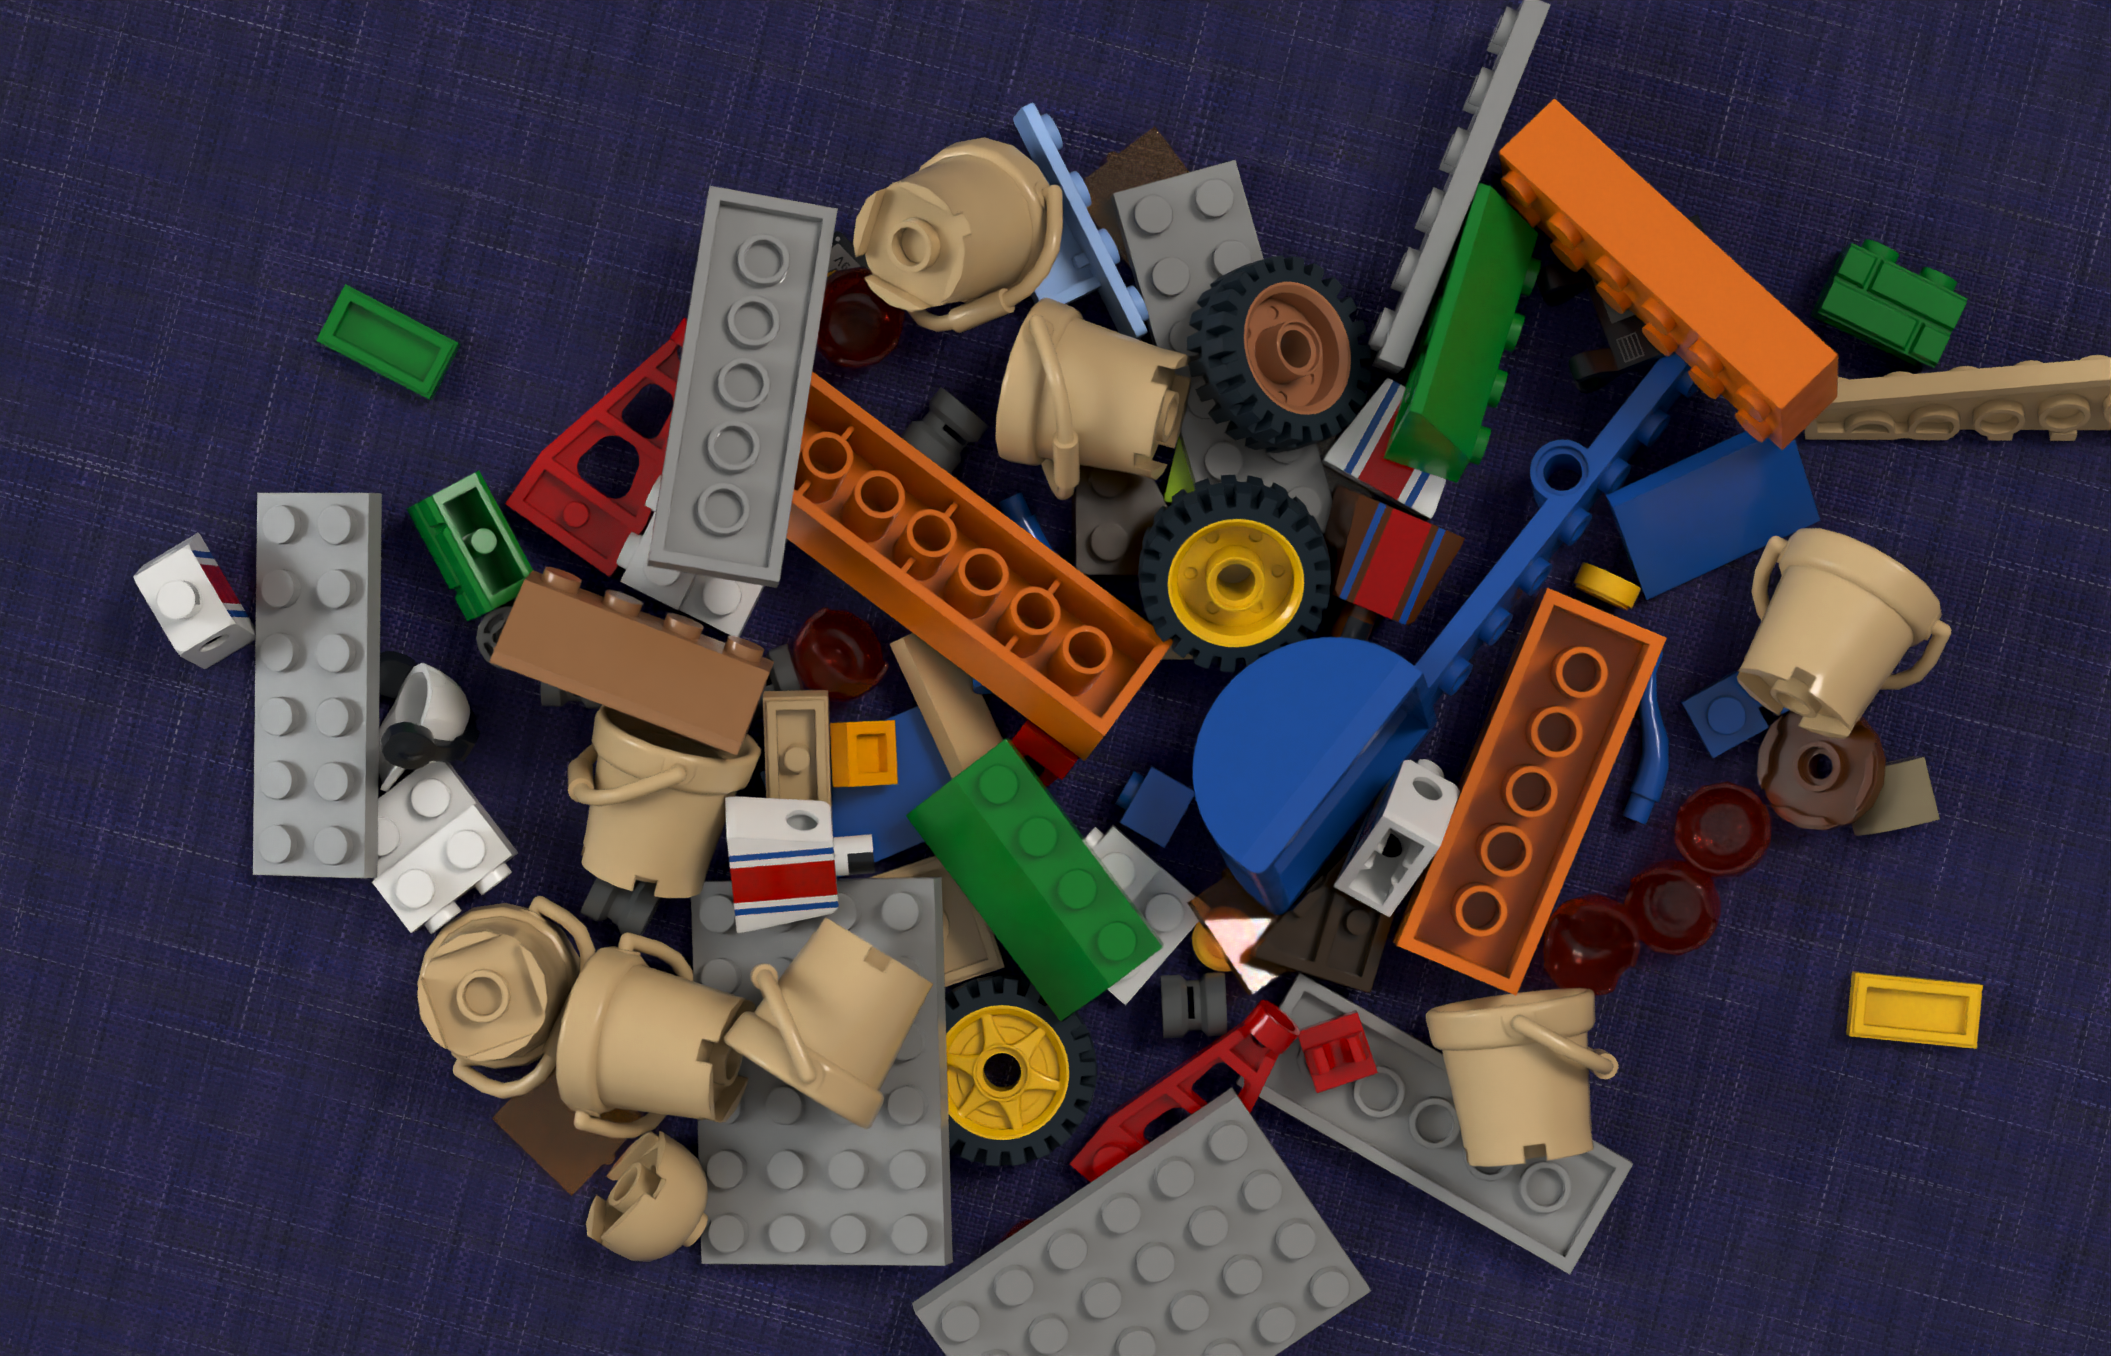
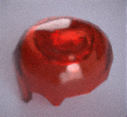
[816,266,905,370]
[793,607,889,703]
[1674,781,1772,880]
[1622,858,1721,956]
[1543,893,1641,996]

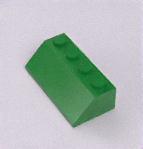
[1384,183,1541,483]
[906,738,1164,1021]

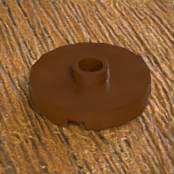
[1757,711,1886,830]

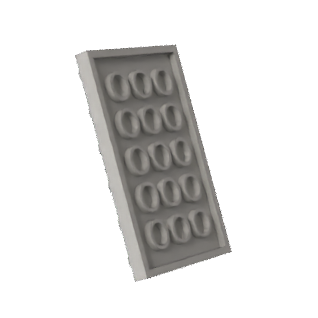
[691,877,953,1266]
[912,1088,1371,1356]

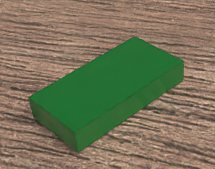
[316,284,461,400]

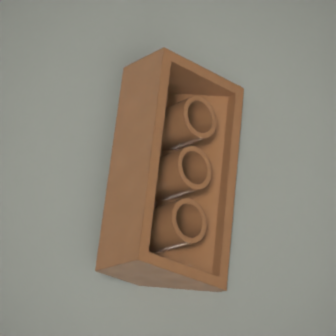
[490,567,774,755]

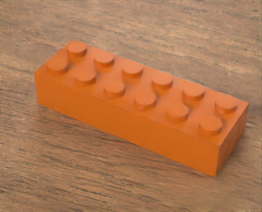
[1499,98,1838,450]
[1392,588,1667,996]

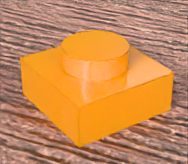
[830,720,898,787]

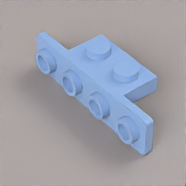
[1013,102,1149,340]

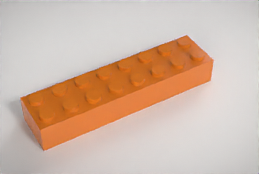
[786,371,1173,761]

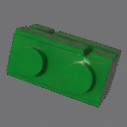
[1811,239,1968,371]
[407,471,533,621]

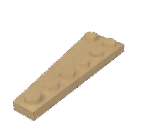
[1804,355,2111,441]

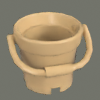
[853,138,1063,333]
[995,297,1191,500]
[1737,528,1951,739]
[567,705,761,898]
[417,896,595,1099]
[724,918,934,1130]
[556,932,756,1138]
[1426,988,1618,1166]

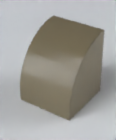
[1852,756,1940,836]

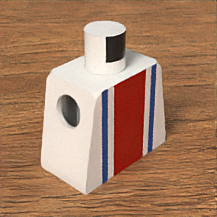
[1321,378,1446,521]
[133,533,256,669]
[725,796,875,933]

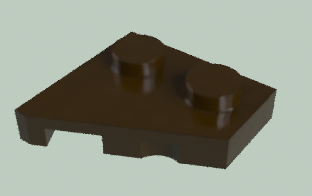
[1072,465,1168,578]
[1250,852,1395,993]

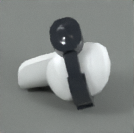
[379,651,480,792]

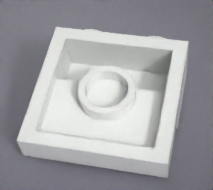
[616,475,788,637]
[372,762,518,934]
[1085,825,1209,1005]

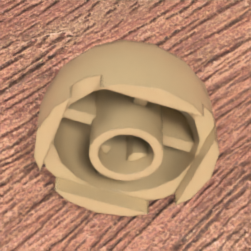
[586,1131,708,1262]

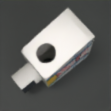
[1333,759,1460,917]

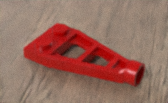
[505,317,687,577]
[1069,1000,1300,1182]

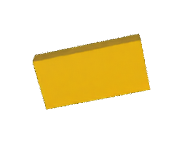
[1846,971,1983,1049]

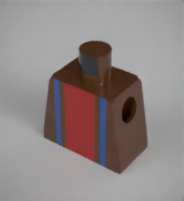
[1324,484,1465,641]

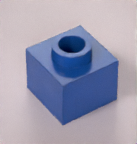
[1115,765,1195,848]

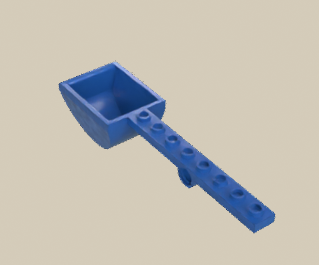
[1193,353,1699,915]

